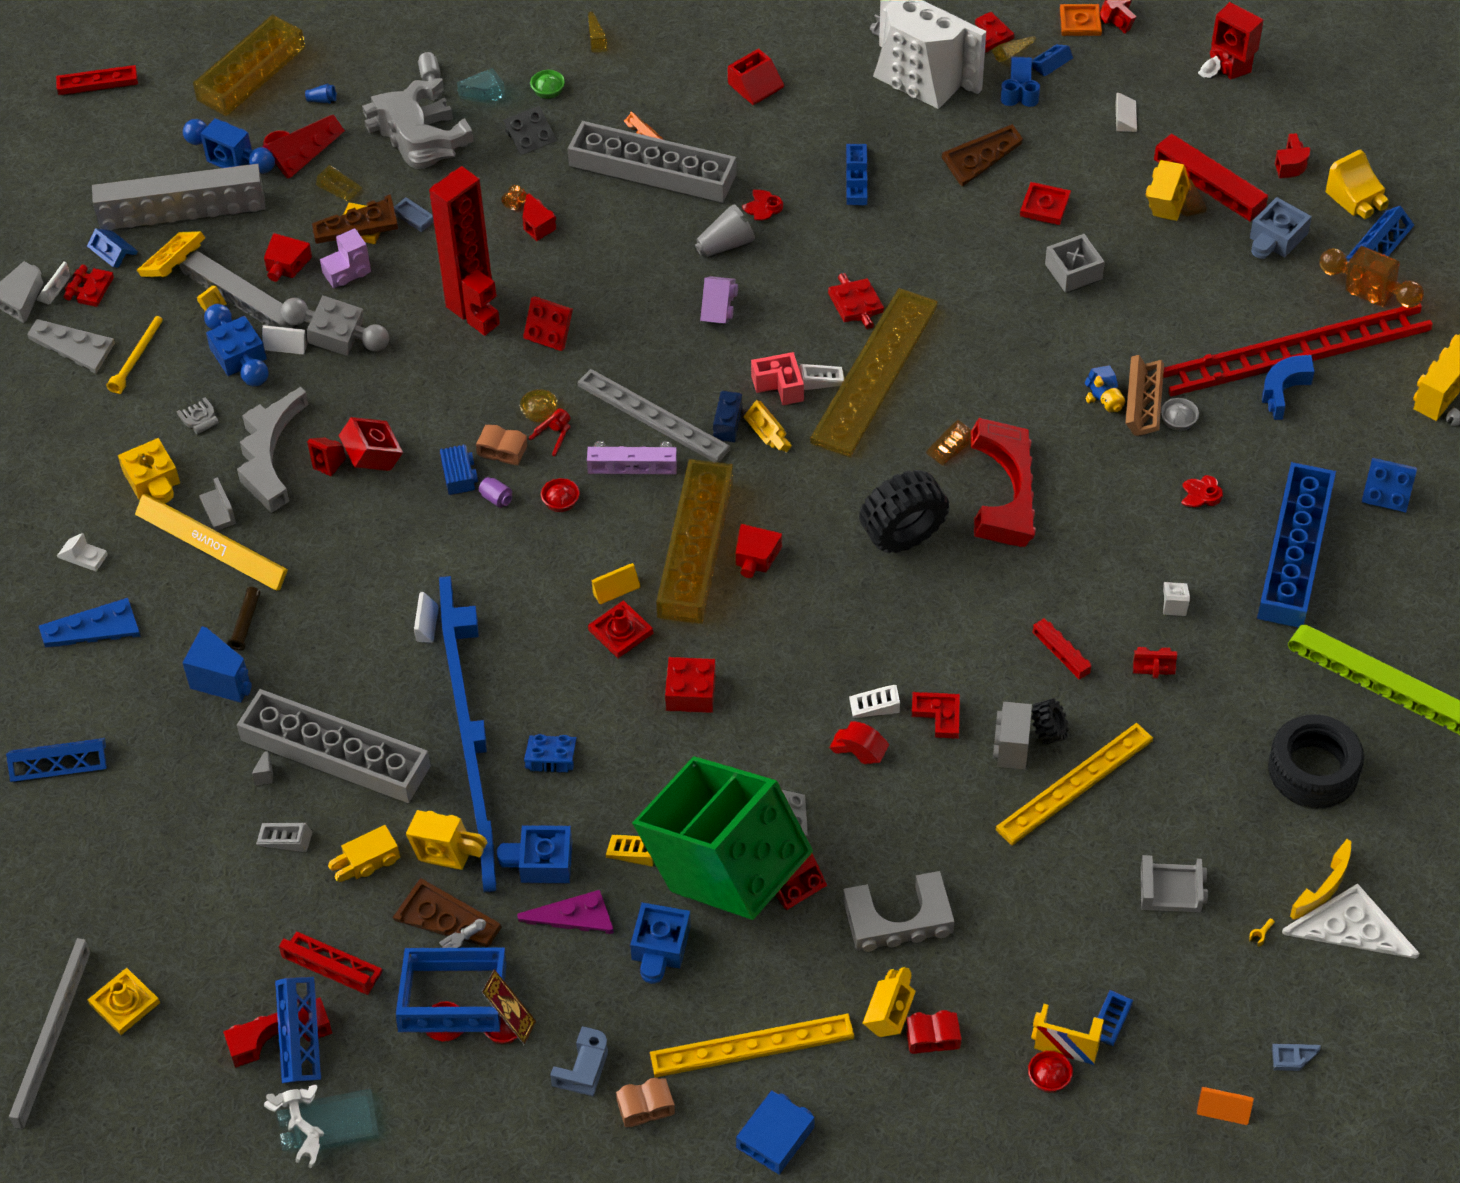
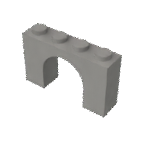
[843,871,954,952]

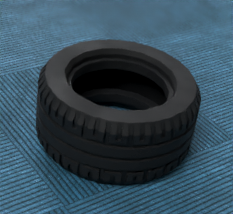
[1268,715,1364,808]

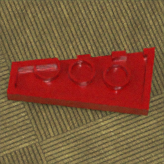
[263,114,345,178]

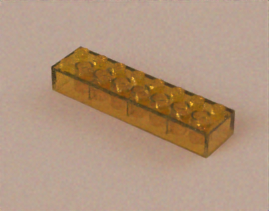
[656,459,733,624]

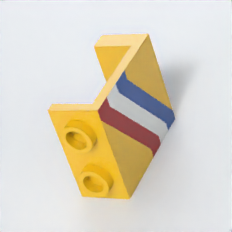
[1031,1004,1104,1065]

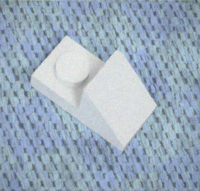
[57,533,108,571]
[1163,582,1190,616]

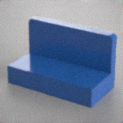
[87,228,138,268]

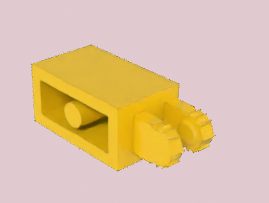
[328,825,400,882]
[862,967,916,1037]

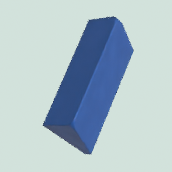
[1032,44,1073,76]

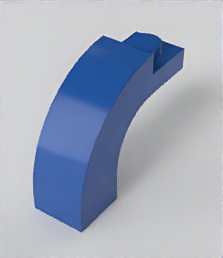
[1262,355,1314,420]

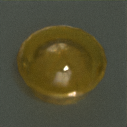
[520,389,558,422]

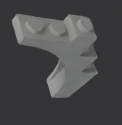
[237,387,308,513]

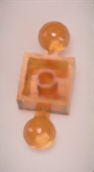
[1319,246,1424,308]

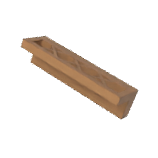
[1126,355,1164,436]

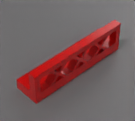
[279,931,383,995]

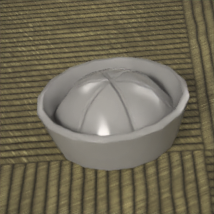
[1161,398,1199,431]

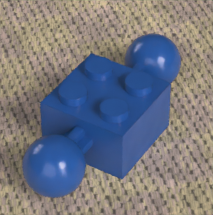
[183,118,275,174]
[204,304,269,387]

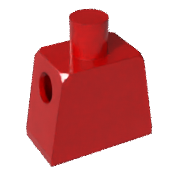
[264,233,312,282]
[736,524,782,578]

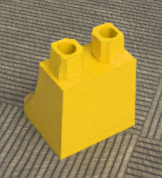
[1325,150,1389,219]

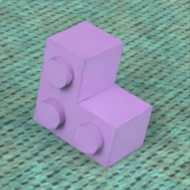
[320,229,371,288]
[700,276,738,324]

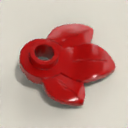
[742,190,783,221]
[1181,475,1223,507]

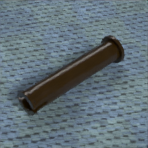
[227,587,261,651]

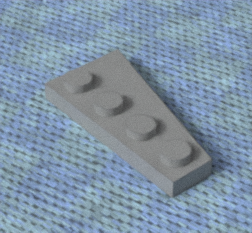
[27,319,115,374]

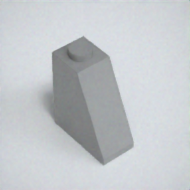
[0,261,43,323]

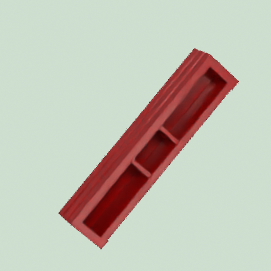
[1033,618,1091,680]

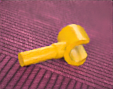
[1249,918,1275,947]

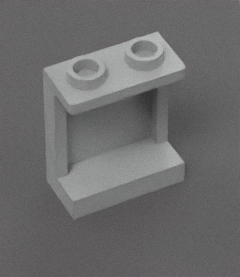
[1140,855,1208,912]

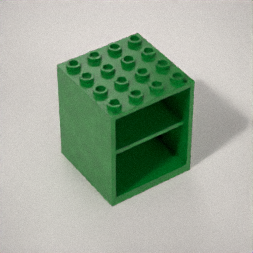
[632,756,813,920]

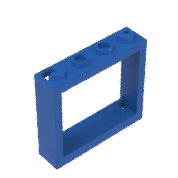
[396,948,506,1032]

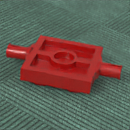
[828,273,884,330]

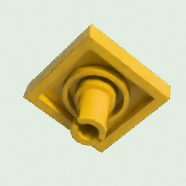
[88,968,160,1035]

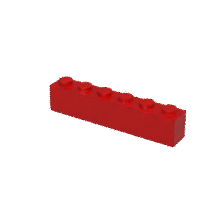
[1154,133,1268,222]

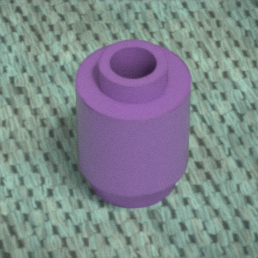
[479,477,512,508]

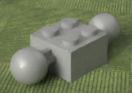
[281,295,389,356]

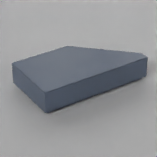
[1272,1044,1321,1071]

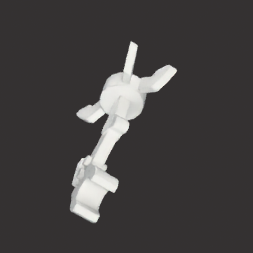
[264,1085,324,1168]

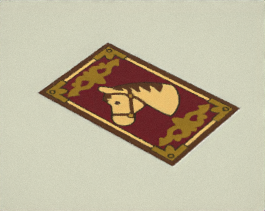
[482,969,536,1045]

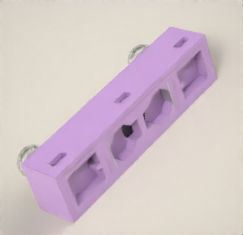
[587,440,677,474]

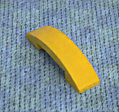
[1290,839,1351,919]

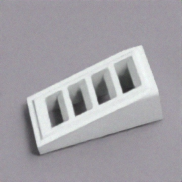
[799,364,845,390]
[849,685,900,718]

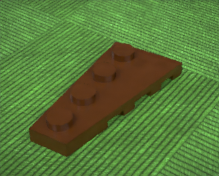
[942,124,1023,186]
[312,194,398,244]
[392,878,502,947]

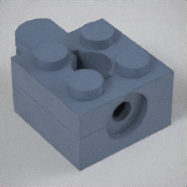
[1250,197,1312,259]

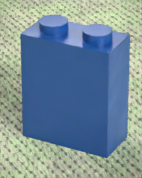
[736,1090,814,1175]

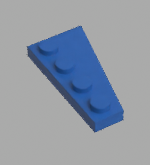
[39,598,141,647]

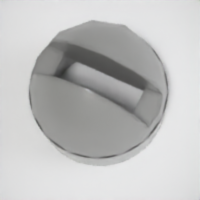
[1446,407,1460,426]

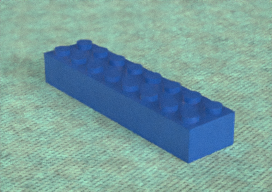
[1257,462,1336,628]

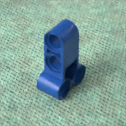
[1001,57,1040,107]

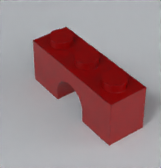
[461,269,500,336]

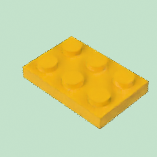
[137,231,205,277]

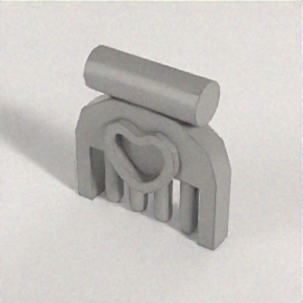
[177,397,219,434]

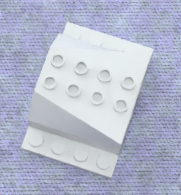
[873,0,986,109]

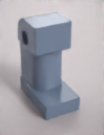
[550,1026,608,1096]

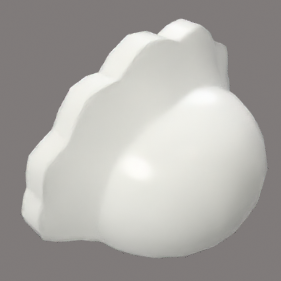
[1198,56,1221,78]

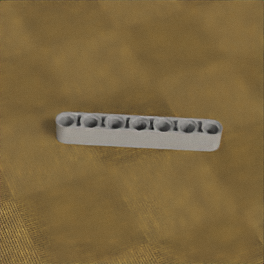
[179,251,295,328]

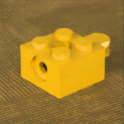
[118,438,180,503]
[406,810,487,870]

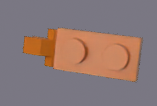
[624,112,664,140]

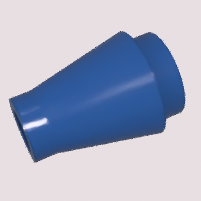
[305,83,336,104]

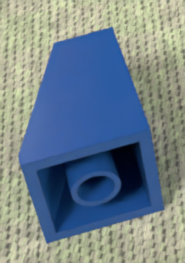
[183,626,252,703]

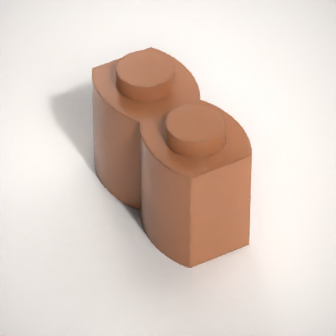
[476,425,527,465]
[616,1078,675,1127]

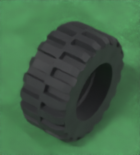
[859,470,950,553]

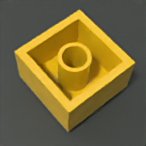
[1146,160,1190,221]

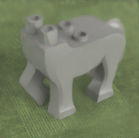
[362,78,474,169]

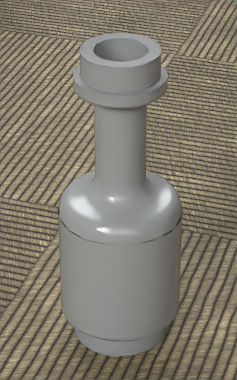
[418,52,442,99]

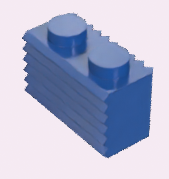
[440,444,478,495]

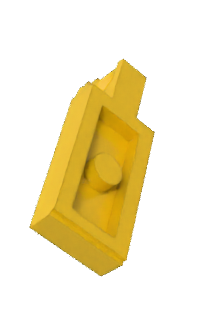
[743,400,792,452]

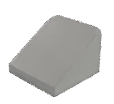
[252,751,274,786]

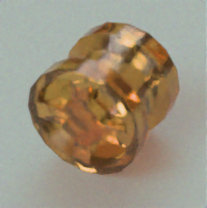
[501,185,527,211]

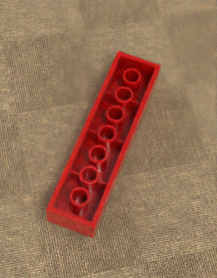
[429,166,492,320]

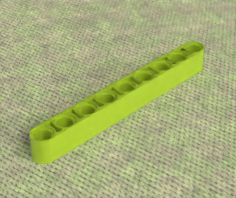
[1288,625,1460,735]

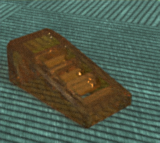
[926,420,971,466]

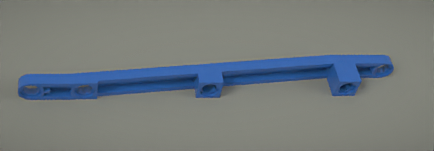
[439,576,496,892]

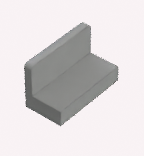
[199,477,236,531]

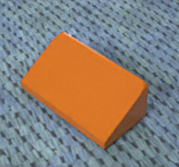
[1197,1087,1254,1125]

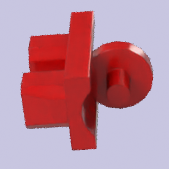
[1133,647,1177,679]

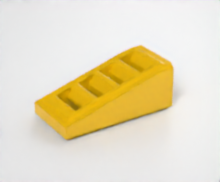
[606,835,654,867]

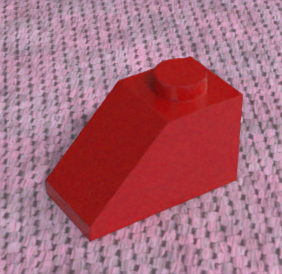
[307,437,346,476]

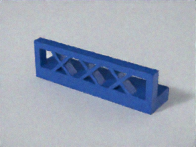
[1344,206,1414,276]
[6,738,107,782]
[275,977,321,1083]

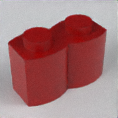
[905,1010,961,1054]

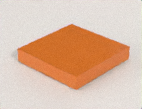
[1060,4,1102,36]

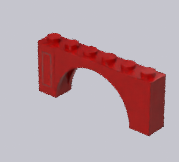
[971,418,1036,547]

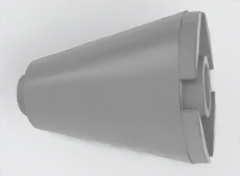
[695,204,755,257]

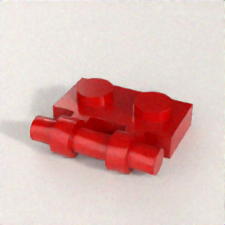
[63,264,114,307]

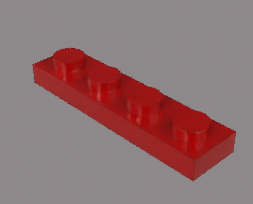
[56,65,138,95]

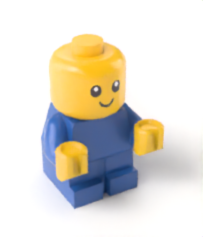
[1085,365,1125,412]

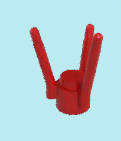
[529,408,571,456]

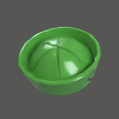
[530,70,565,99]

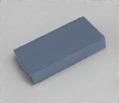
[394,197,434,232]

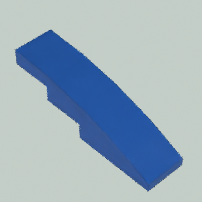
[846,144,867,205]

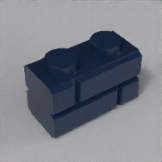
[713,391,743,443]

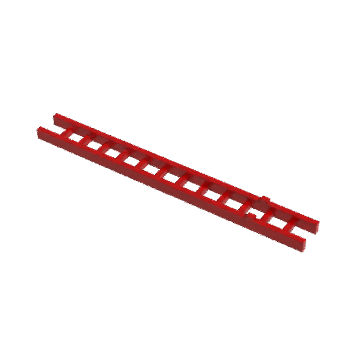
[1163,302,1433,397]

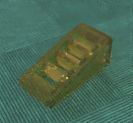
[588,11,607,53]
[992,36,1036,62]
[316,165,362,202]

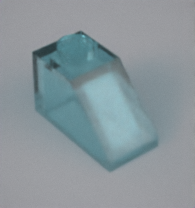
[457,68,505,103]

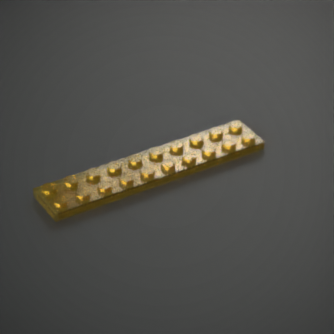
[810,288,938,457]

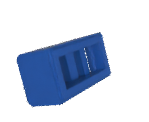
[1098,990,1133,1046]

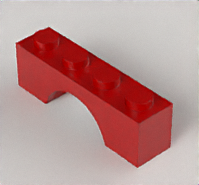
[223,997,332,1068]

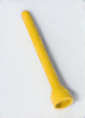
[106,316,163,394]

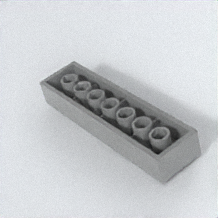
[568,121,737,203]
[92,164,266,231]
[237,689,431,803]

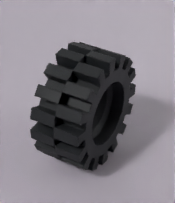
[1031,698,1069,745]

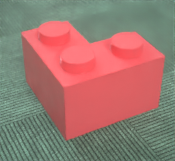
[751,352,804,405]

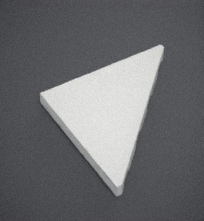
[1282,883,1420,959]

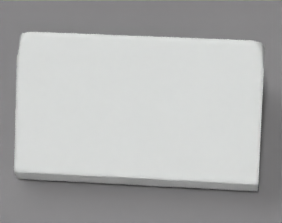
[1116,93,1137,132]
[37,262,71,304]
[262,325,308,354]
[414,592,439,643]

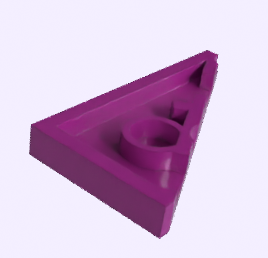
[517,890,614,934]

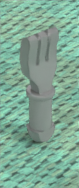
[439,919,486,948]

